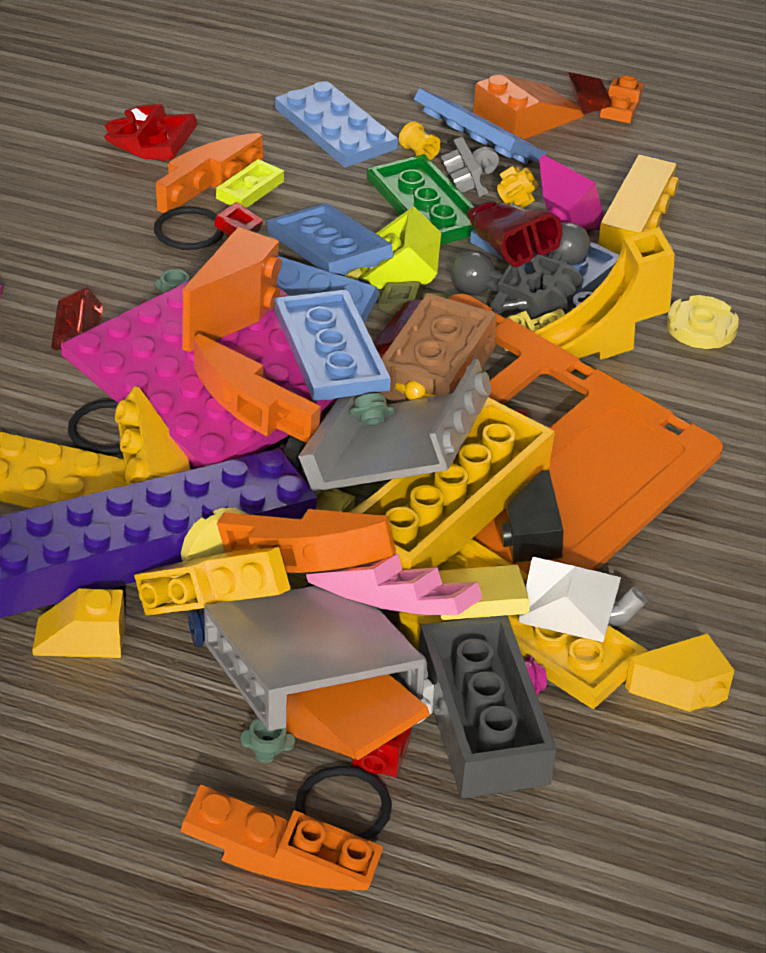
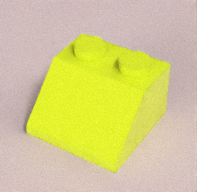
[357,206,441,289]

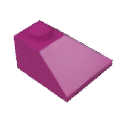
[539,154,604,230]

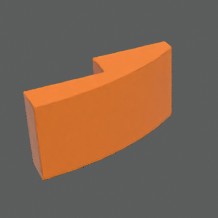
[600,75,645,123]

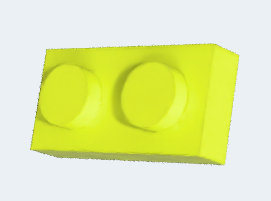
[216,159,284,208]

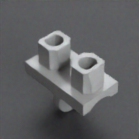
[441,137,499,197]

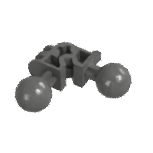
[451,222,591,319]

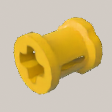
[399,121,441,160]

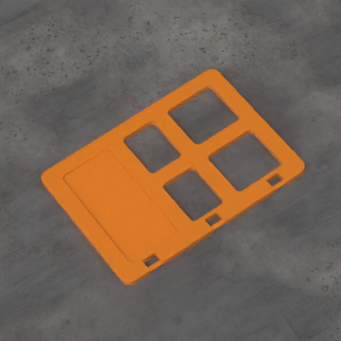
[319,294,723,575]

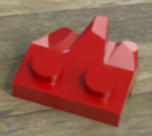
[104,104,198,161]

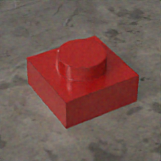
[214,202,263,237]

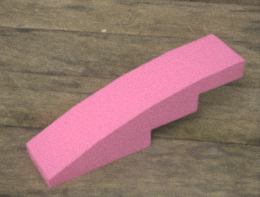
[306,554,482,615]

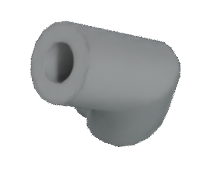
[608,587,648,628]

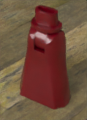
[467,201,563,268]

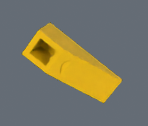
[115,386,190,485]

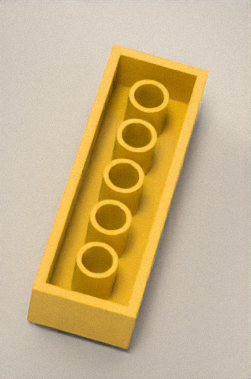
[352,397,555,570]

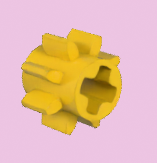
[497,166,538,208]

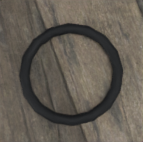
[154,207,224,250]
[68,400,121,455]
[294,766,392,840]

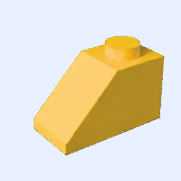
[32,589,125,658]
[625,633,735,712]

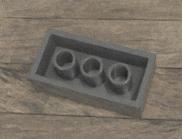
[419,615,557,799]

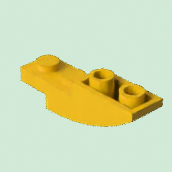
[134,547,291,616]

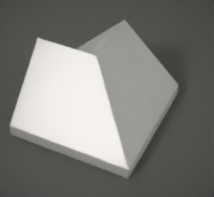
[519,557,621,642]

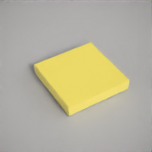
[439,565,529,620]

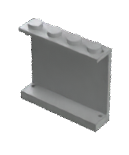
[298,359,491,492]
[204,586,428,731]

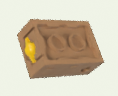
[379,293,496,403]

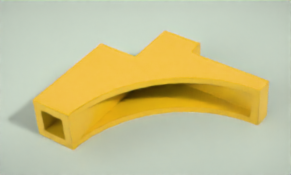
[533,227,675,360]

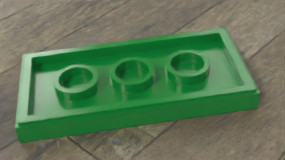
[367,154,475,245]

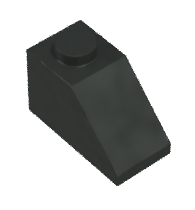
[500,470,564,563]

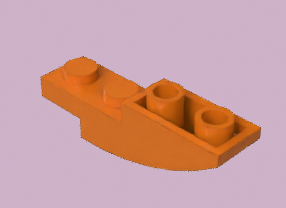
[156,133,264,213]
[194,334,321,443]
[217,509,396,573]
[180,784,384,890]

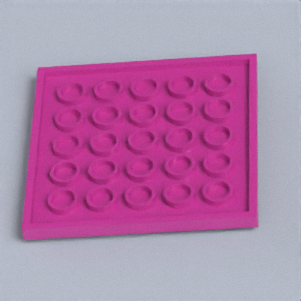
[61,281,338,469]

